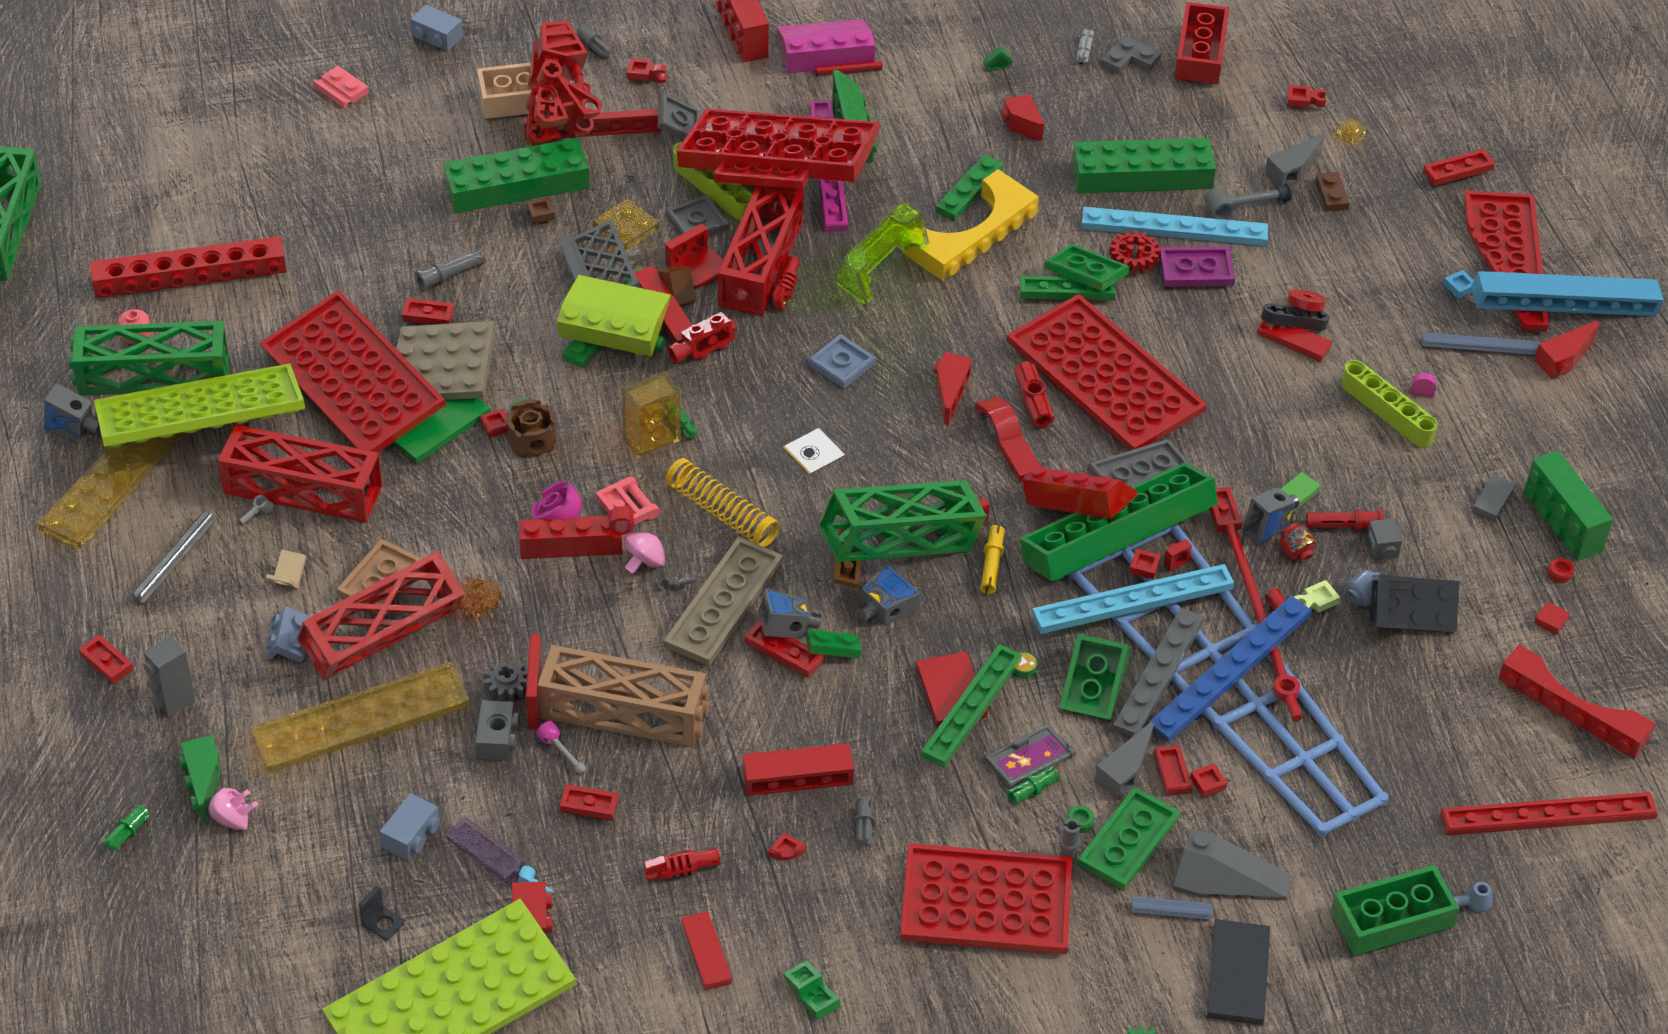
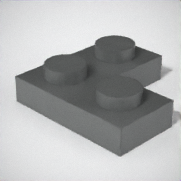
[1100,36,1162,74]

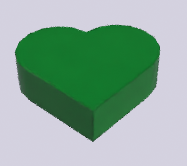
[983,47,1013,71]

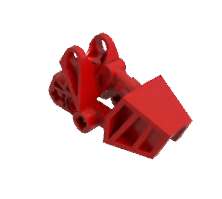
[526,21,602,146]

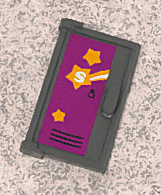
[985,724,1076,789]

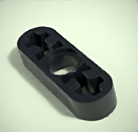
[1261,303,1330,331]

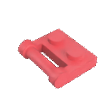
[596,477,660,525]

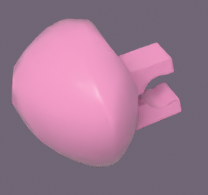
[625,532,665,573]
[208,788,259,830]

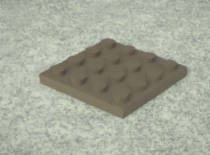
[397,321,496,400]

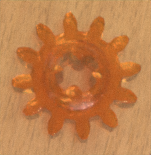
[458,574,502,617]

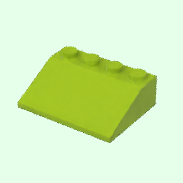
[557,275,671,357]

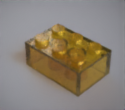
[622,371,681,458]

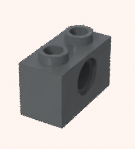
[476,700,519,761]

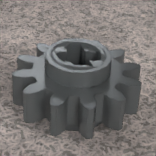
[484,659,527,702]

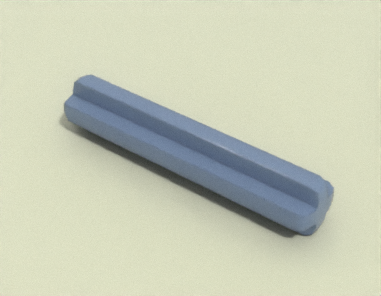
[1131,896,1213,920]

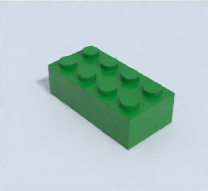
[1524,450,1613,561]
[1330,865,1459,956]

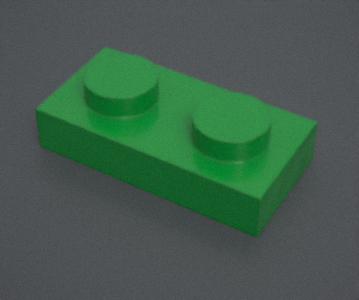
[806,630,862,659]

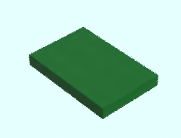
[1044,244,1129,291]

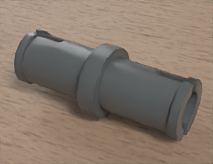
[1059,818,1081,864]

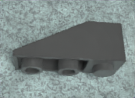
[1265,134,1325,187]
[1095,722,1154,800]

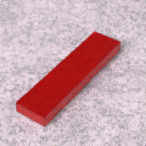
[634,266,692,343]

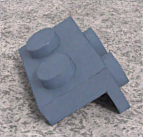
[265,606,311,663]

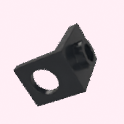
[359,885,405,941]

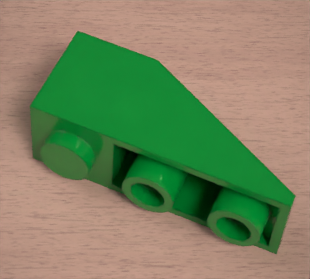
[178,735,221,821]

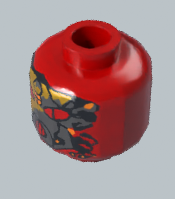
[1279,523,1317,562]

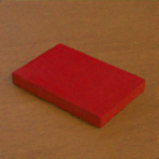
[526,634,543,729]
[916,652,988,727]

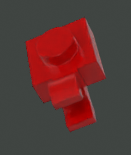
[626,58,668,83]

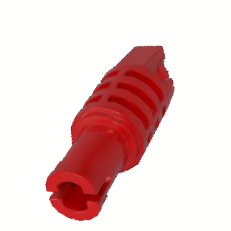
[771,255,800,310]
[644,848,721,881]

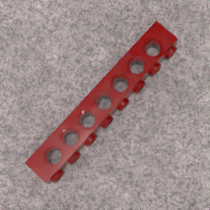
[90,236,286,298]

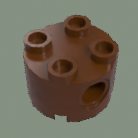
[506,399,556,457]

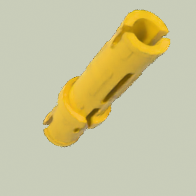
[980,525,1005,595]

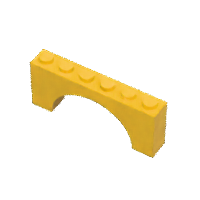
[902,169,1039,281]

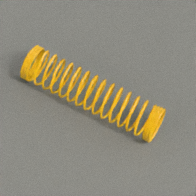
[666,458,779,547]

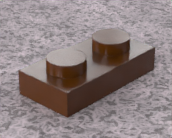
[1315,172,1350,212]

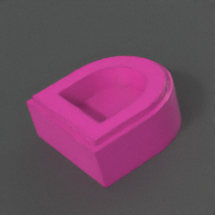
[1410,373,1437,397]

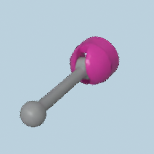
[536,721,586,774]

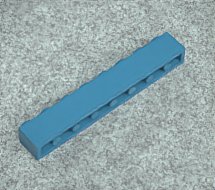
[1471,271,1664,316]

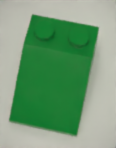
[1059,634,1131,721]

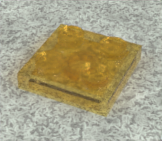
[593,198,659,251]

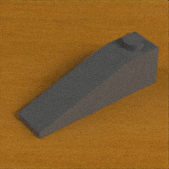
[1173,828,1294,900]

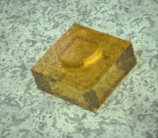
[1336,118,1368,146]

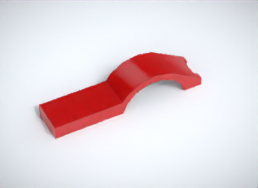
[975,396,1041,483]

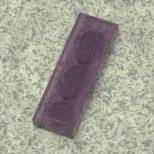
[446,816,525,883]

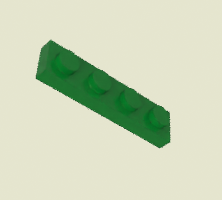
[935,154,1004,221]
[1019,276,1115,301]

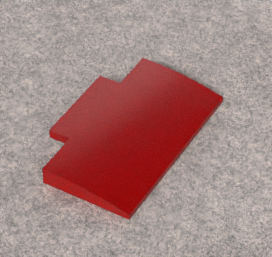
[676,108,880,189]

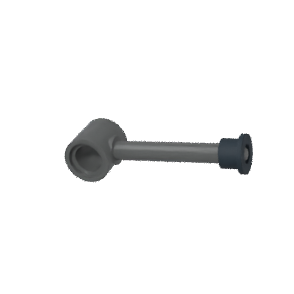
[1204,183,1293,219]

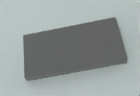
[1086,439,1191,487]

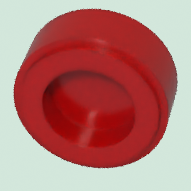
[1547,558,1574,583]

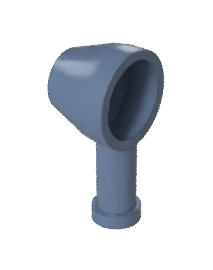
[1454,882,1493,913]

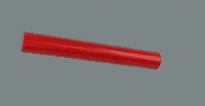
[816,60,883,75]

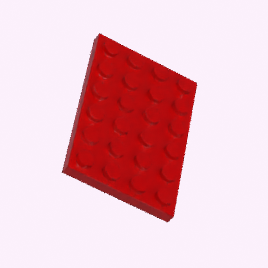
[900,843,1072,954]

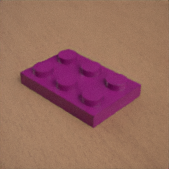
[1160,246,1235,287]

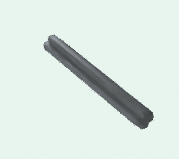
[132,510,215,604]

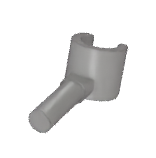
[239,495,274,524]

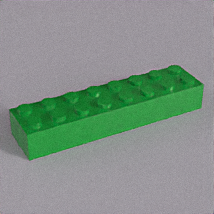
[1020,462,1218,581]

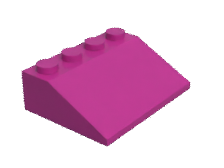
[777,19,875,73]

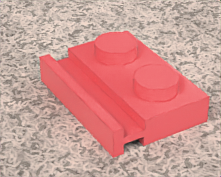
[314,66,369,109]

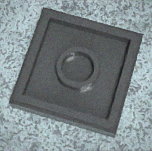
[658,93,701,140]
[666,195,728,236]

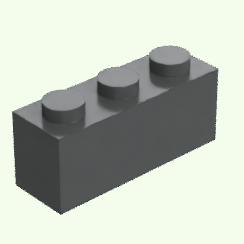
[143,636,195,717]

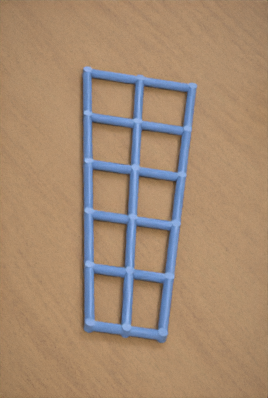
[1068,523,1388,837]

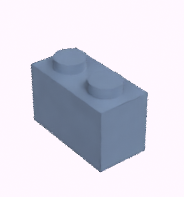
[410,4,463,51]
[380,793,440,861]

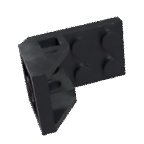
[1369,575,1460,632]

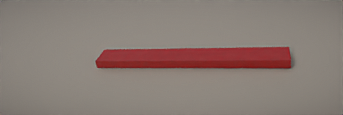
[1440,792,1658,836]

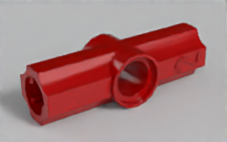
[1014,361,1054,428]

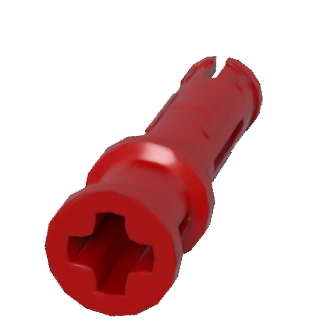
[1306,509,1384,531]

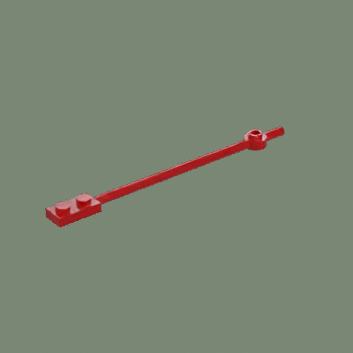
[1209,487,1302,722]

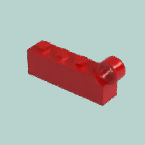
[519,506,634,559]

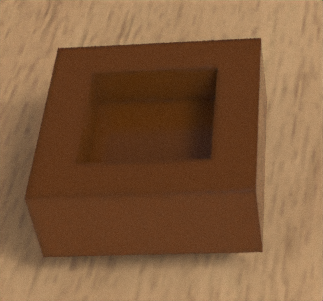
[527,197,555,224]

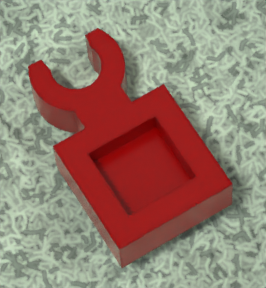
[1287,85,1326,108]

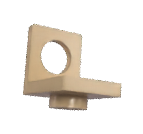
[266,550,307,589]

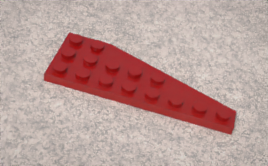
[1464,190,1549,332]

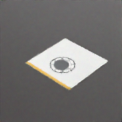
[783,428,845,474]

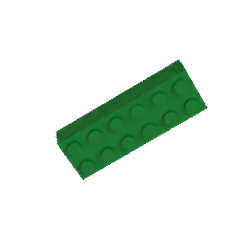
[443,138,590,214]
[1072,138,1216,193]

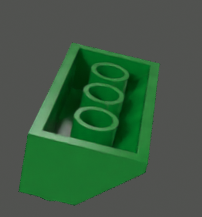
[832,70,877,163]

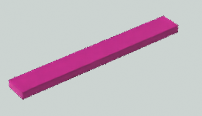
[809,100,848,232]

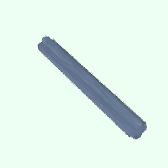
[1421,332,1540,355]

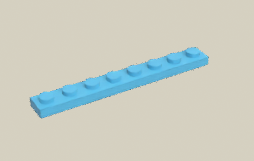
[1082,207,1268,246]
[1032,564,1234,634]

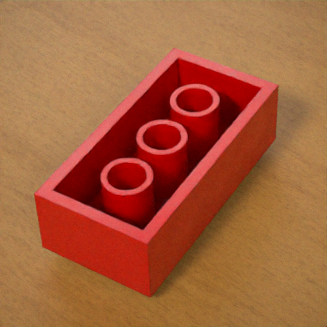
[714,0,769,62]
[1174,2,1230,85]

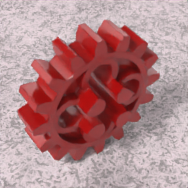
[1109,230,1161,274]

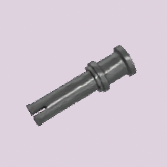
[415,249,486,291]

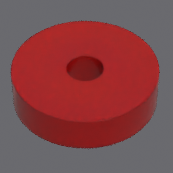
[1287,289,1326,312]

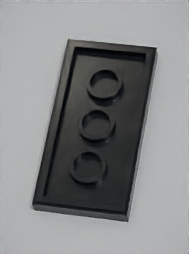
[1207,919,1270,1025]

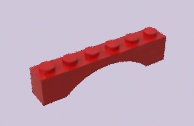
[1499,644,1656,759]

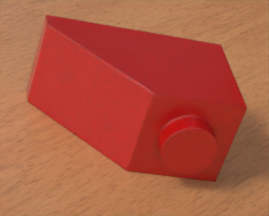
[1001,94,1044,141]

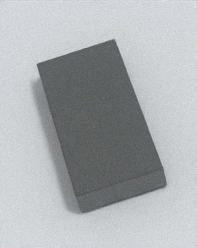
[1472,474,1516,521]

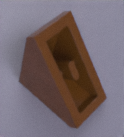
[656,265,696,307]

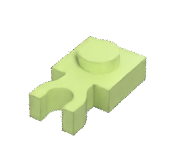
[1294,580,1340,613]

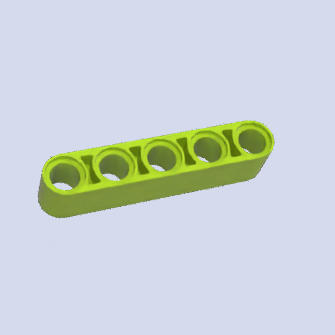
[673,142,753,221]
[1341,360,1438,448]

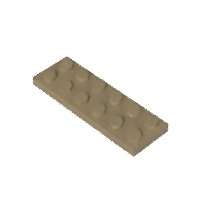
[664,537,783,666]

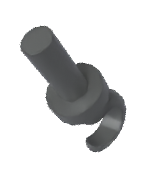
[657,576,696,591]

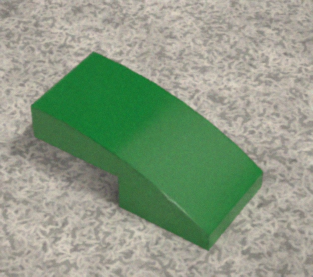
[783,960,841,1020]

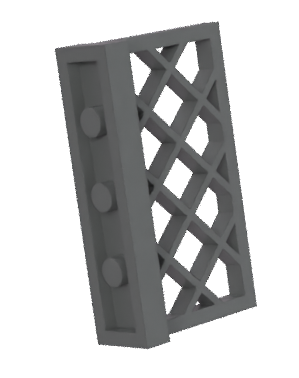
[558,219,640,288]

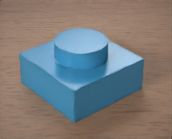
[1443,270,1474,299]

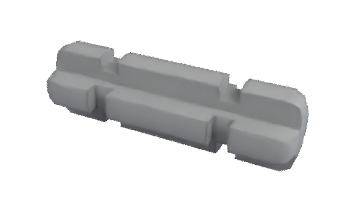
[1076,29,1094,64]

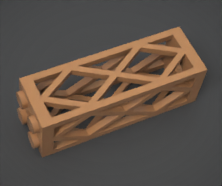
[537,645,710,747]

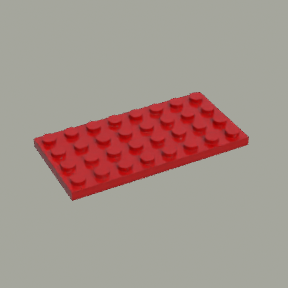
[260,290,447,452]
[1006,294,1207,451]

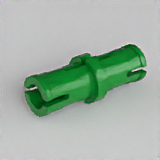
[1007,766,1060,806]

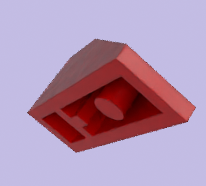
[1534,321,1599,379]
[934,352,972,425]

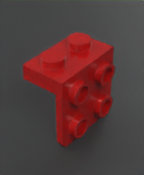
[665,224,724,289]

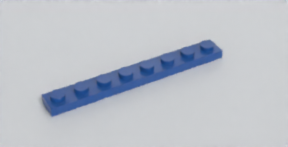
[1149,595,1311,743]

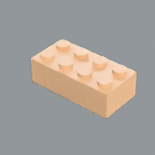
[477,63,572,119]

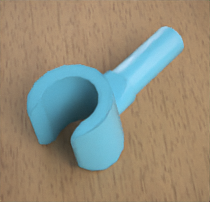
[518,866,553,893]

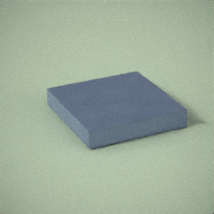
[808,334,876,389]

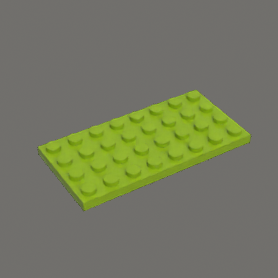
[94,364,305,447]
[322,899,577,1034]

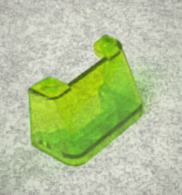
[835,203,930,305]

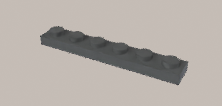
[1113,608,1204,737]

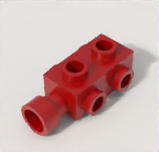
[667,312,737,364]

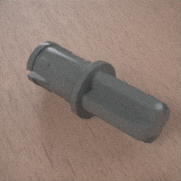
[576,25,611,58]
[854,796,875,847]

